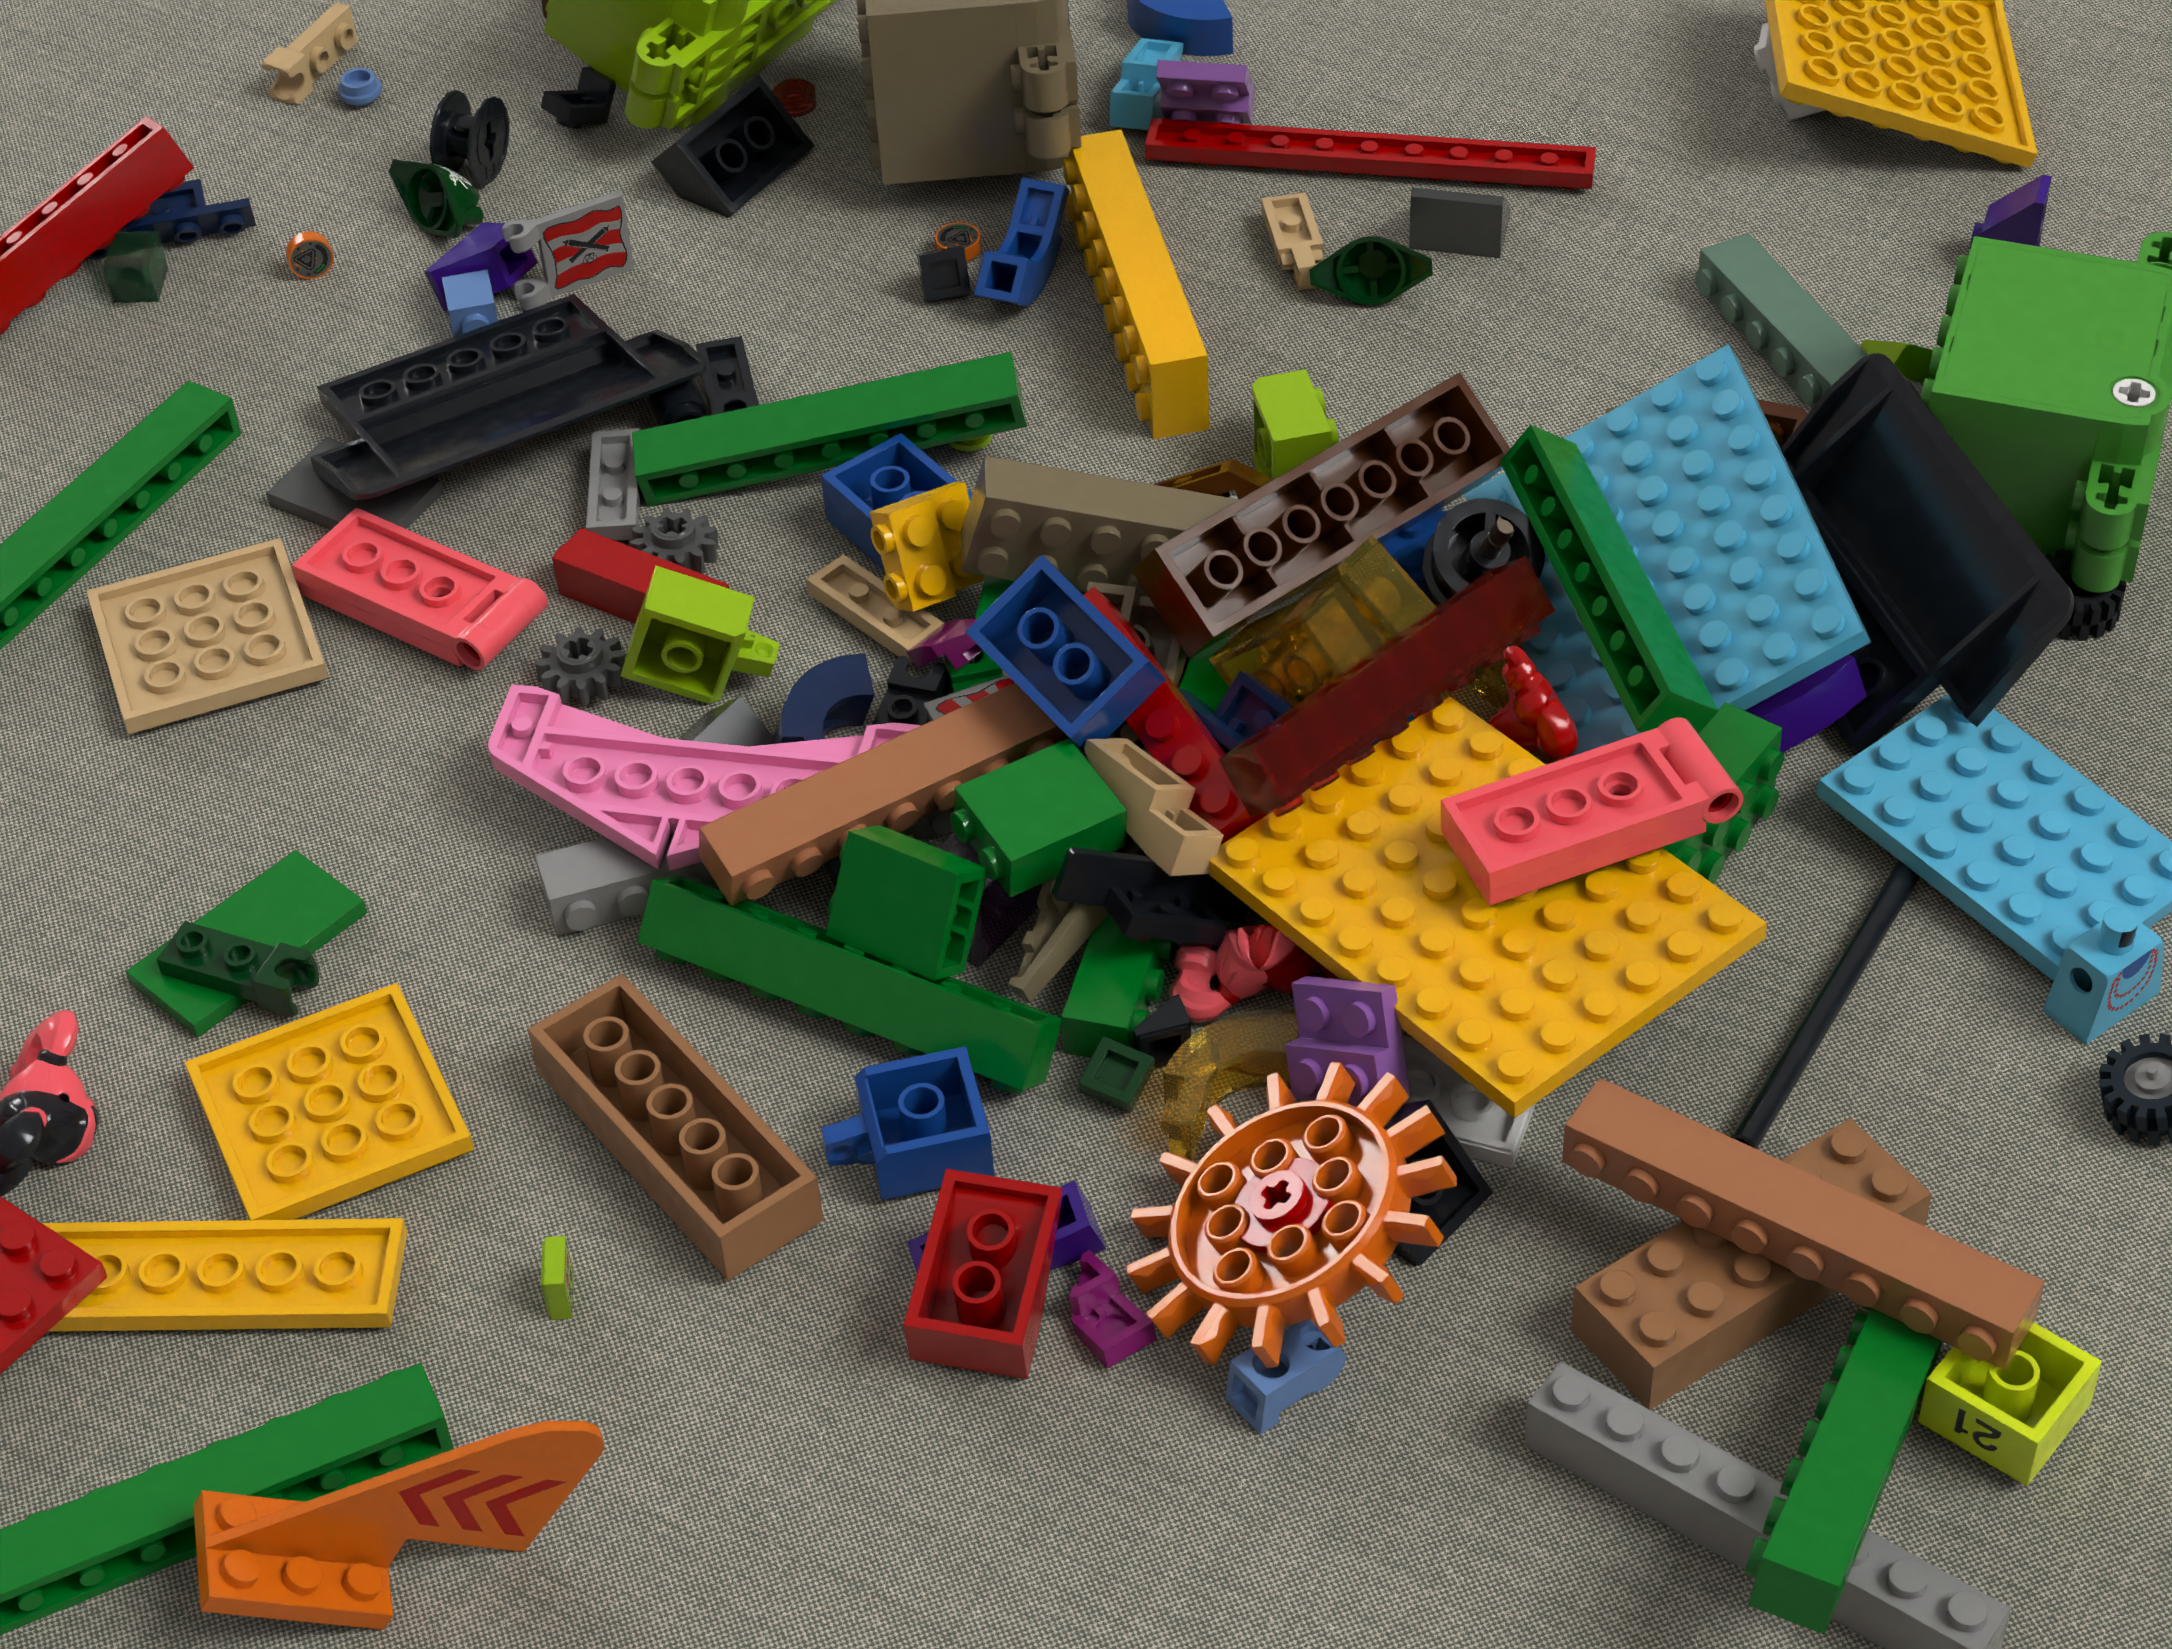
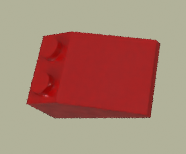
[903,1169,1063,1379]

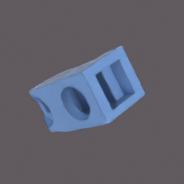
[1225,1320,1346,1435]

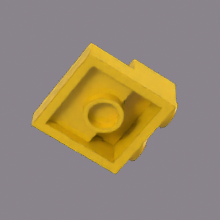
[869,481,985,612]

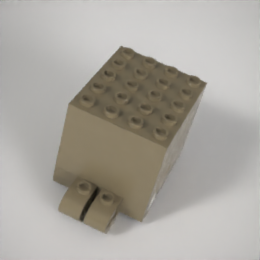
[856,0,1081,185]

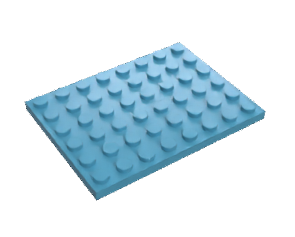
[1465,344,1871,757]

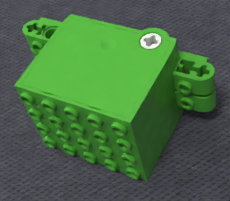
[1921,232,2172,593]

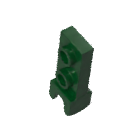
[156,921,319,1017]

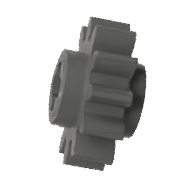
[630,509,719,574]
[535,627,626,707]

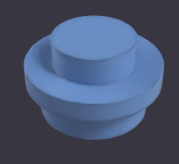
[338,68,382,107]

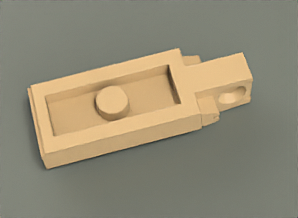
[1261,192,1323,291]

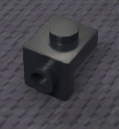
[541,67,616,129]

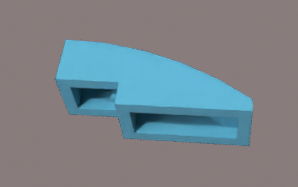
[1109,38,1183,130]

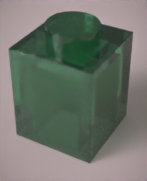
[103,232,168,303]

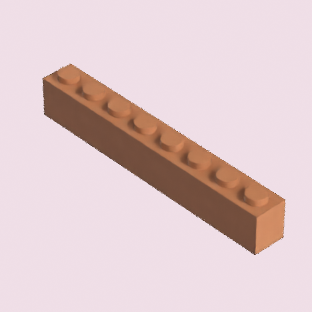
[699,683,1076,906]
[1562,1077,2045,1370]

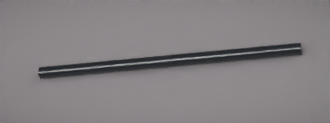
[1730,860,1920,1149]

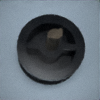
[1421,498,1545,624]

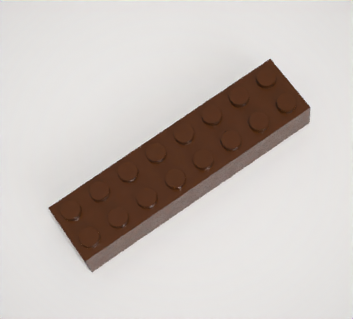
[1132,372,1511,659]

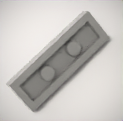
[586,428,640,541]

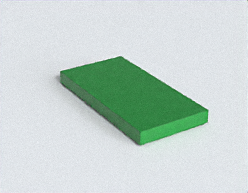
[126,849,367,1038]

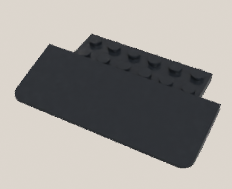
[310,294,707,500]
[1781,353,2074,753]

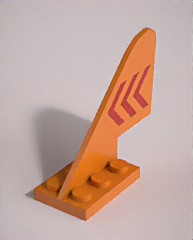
[193,1421,604,1630]

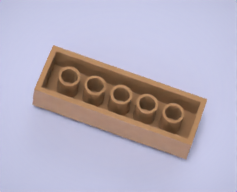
[528,974,824,1281]
[1571,1118,1932,1410]

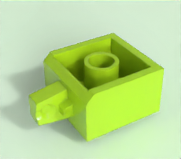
[1251,369,1339,479]
[620,566,779,704]

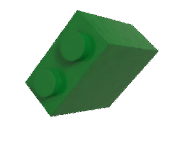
[950,738,1127,897]
[825,825,988,981]

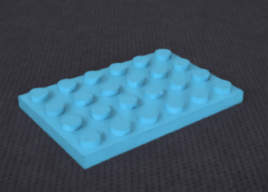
[1815,694,2172,981]

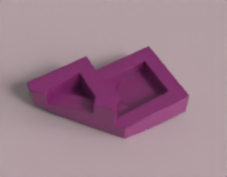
[906,618,983,670]
[1069,1250,1157,1369]

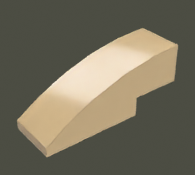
[1084,738,1224,876]

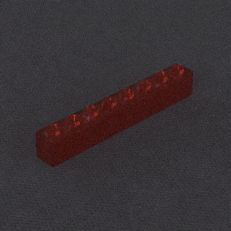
[1218,555,1555,817]

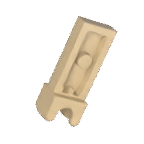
[262,2,358,104]

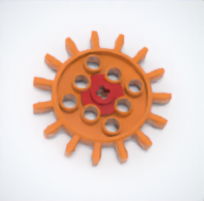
[1126,1062,1457,1368]

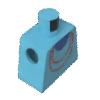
[2043,907,2164,1045]

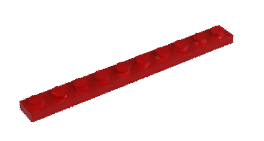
[1145,118,1596,189]

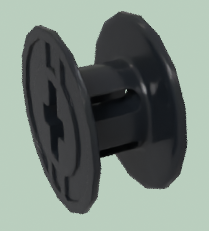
[430,89,510,185]

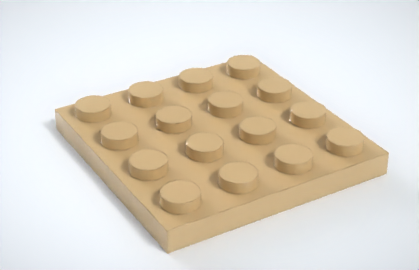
[86,538,328,735]

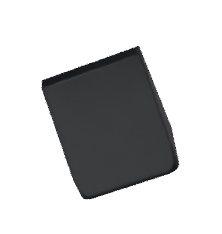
[1134,995,1192,1068]

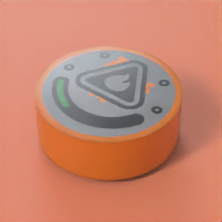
[935,222,981,262]
[286,231,334,279]

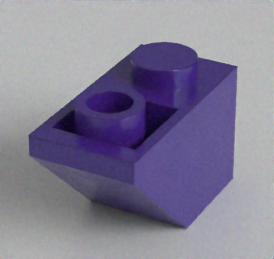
[424,222,538,311]

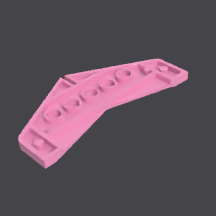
[488,684,920,871]

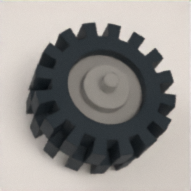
[2099,1033,2172,1145]

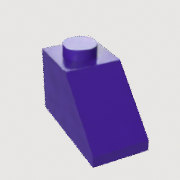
[1970,175,2052,248]

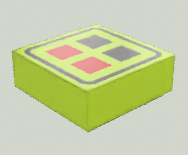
[541,1235,574,1320]

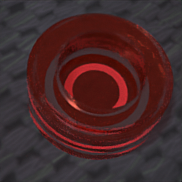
[772,78,817,117]

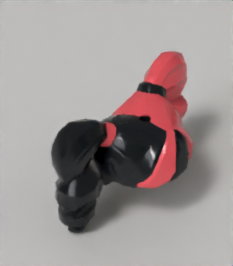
[0,1010,99,1197]

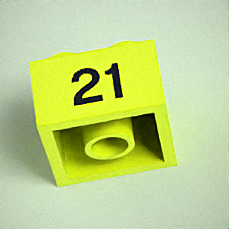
[1918,1323,2102,1486]

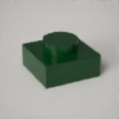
[1078,1036,1155,1114]

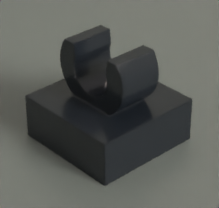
[916,246,971,302]

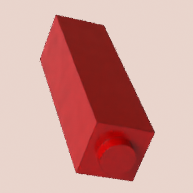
[552,528,730,624]

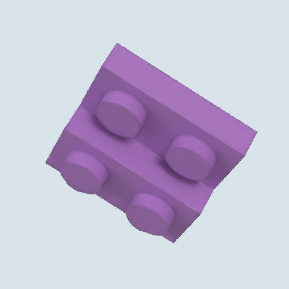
[1156,60,1256,124]
[1285,976,1411,1107]

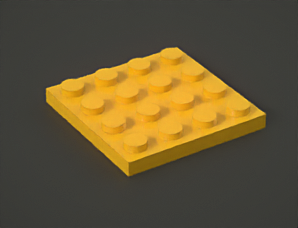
[184,983,474,1220]

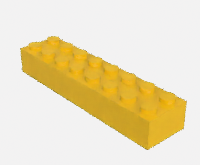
[1062,129,1209,439]

